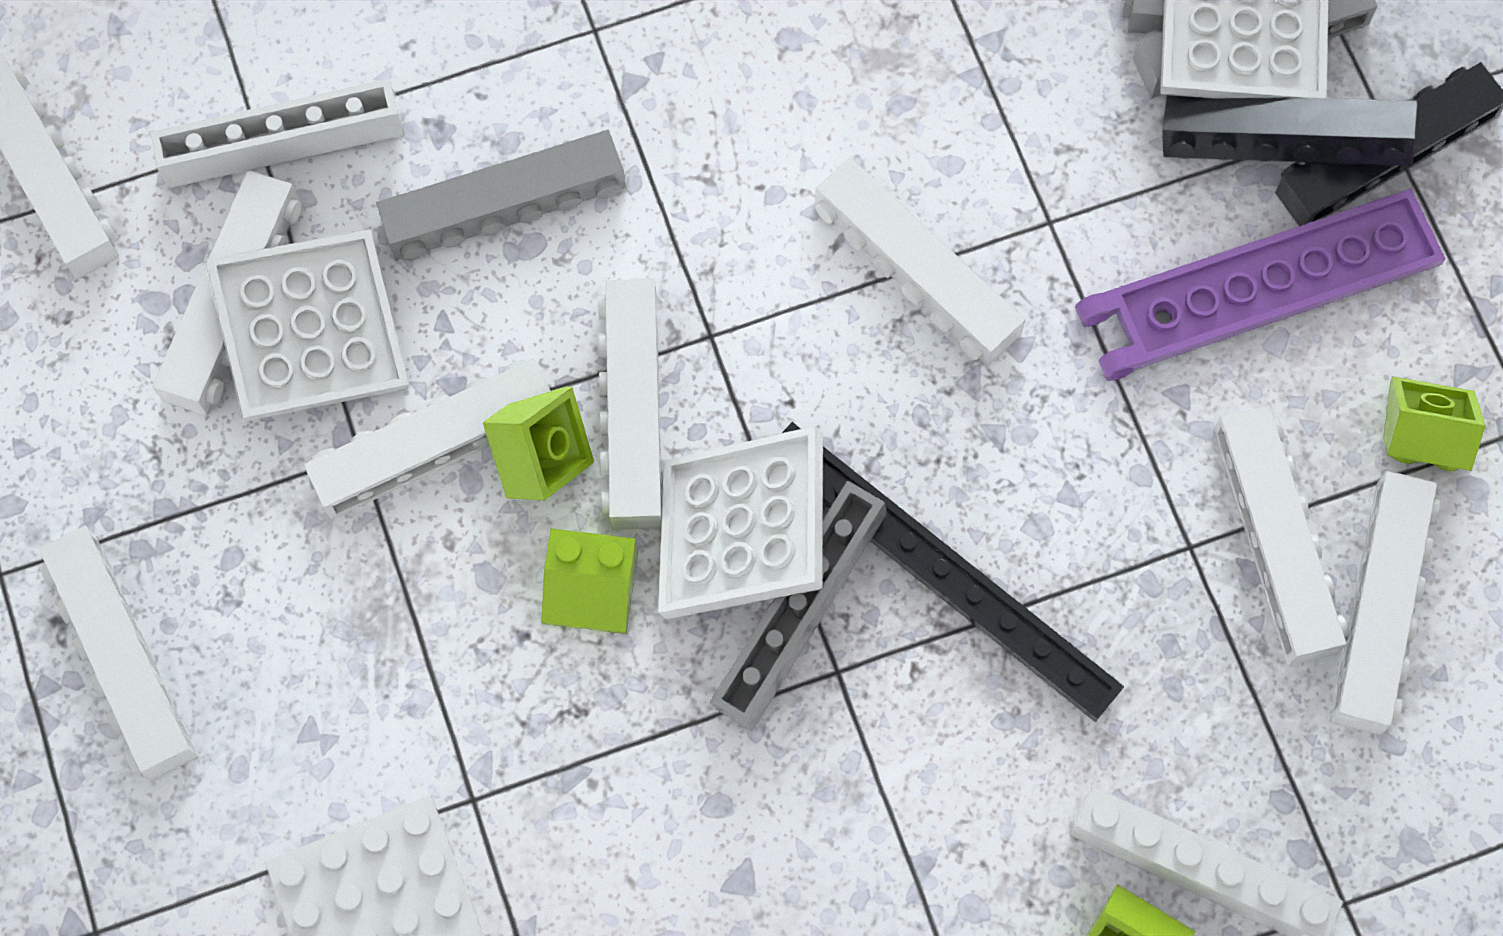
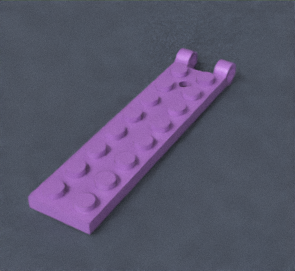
[1075,189,1446,381]

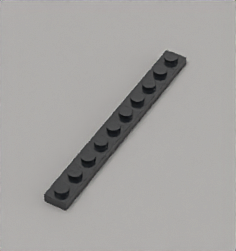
[781,422,1125,723]

